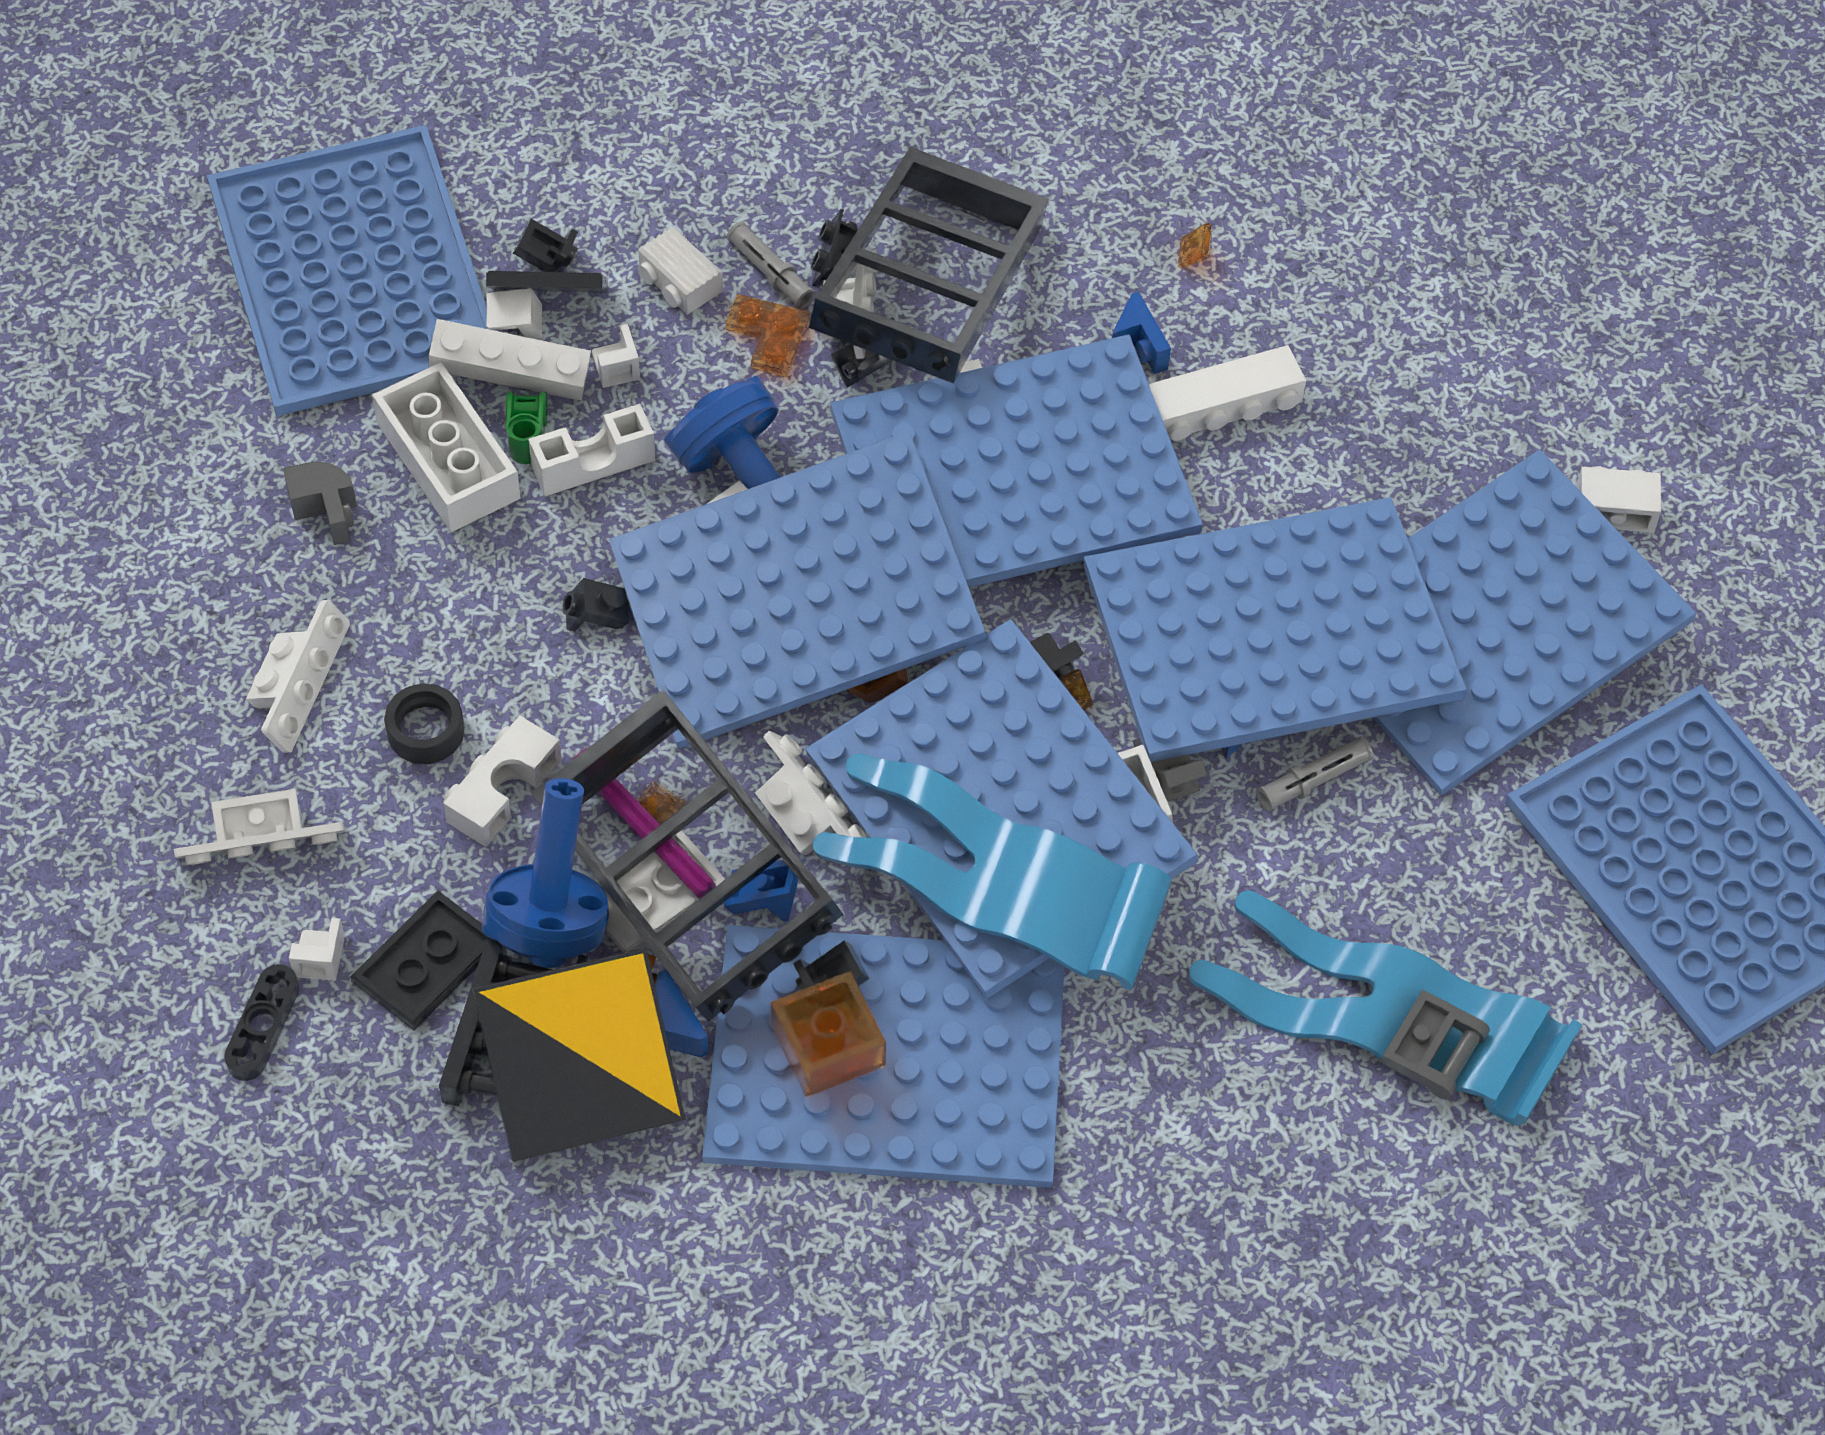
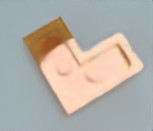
[726,294,810,378]

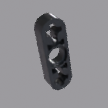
[224,964,299,1081]

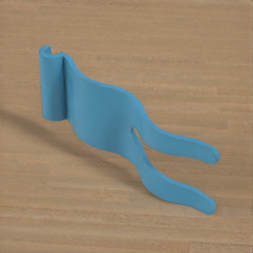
[813,753,1171,990]
[1189,891,1582,1125]

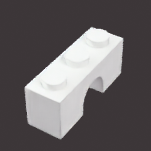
[529,404,656,496]
[443,716,562,847]

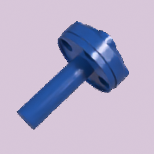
[664,376,781,489]
[482,778,609,968]

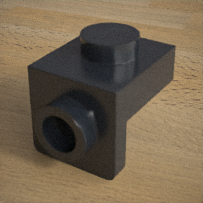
[513,218,578,272]
[562,578,628,632]
[1030,633,1084,680]
[793,940,870,1007]

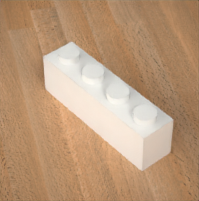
[429,319,591,400]
[1149,345,1306,441]

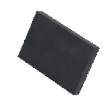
[486,271,608,293]
[350,890,487,1031]

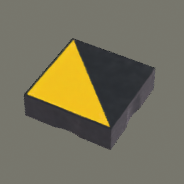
[472,948,686,1162]

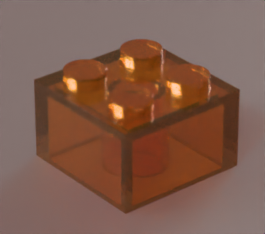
[771,971,886,1097]

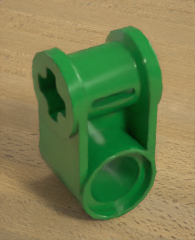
[506,391,548,464]

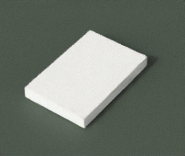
[595,830,725,952]

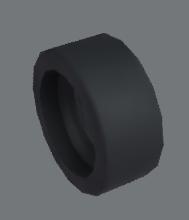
[384,683,465,764]

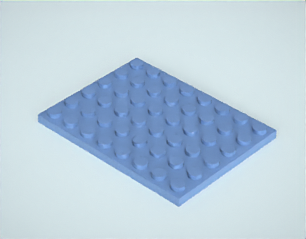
[207,125,489,416]
[830,335,1203,588]
[609,431,987,749]
[1372,449,1696,796]
[1083,497,1467,762]
[805,619,1199,999]
[1505,684,1825,1055]
[702,925,1065,1188]

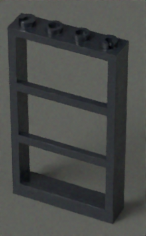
[809,147,1049,384]
[531,690,844,1022]

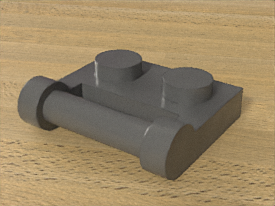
[1381,990,1490,1100]

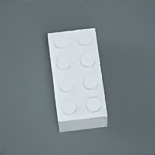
[372,362,521,532]

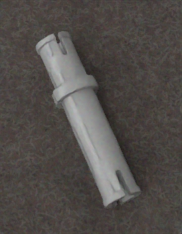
[727,222,816,309]
[1256,736,1373,812]

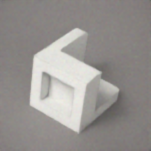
[486,288,542,339]
[592,324,640,388]
[289,918,345,981]

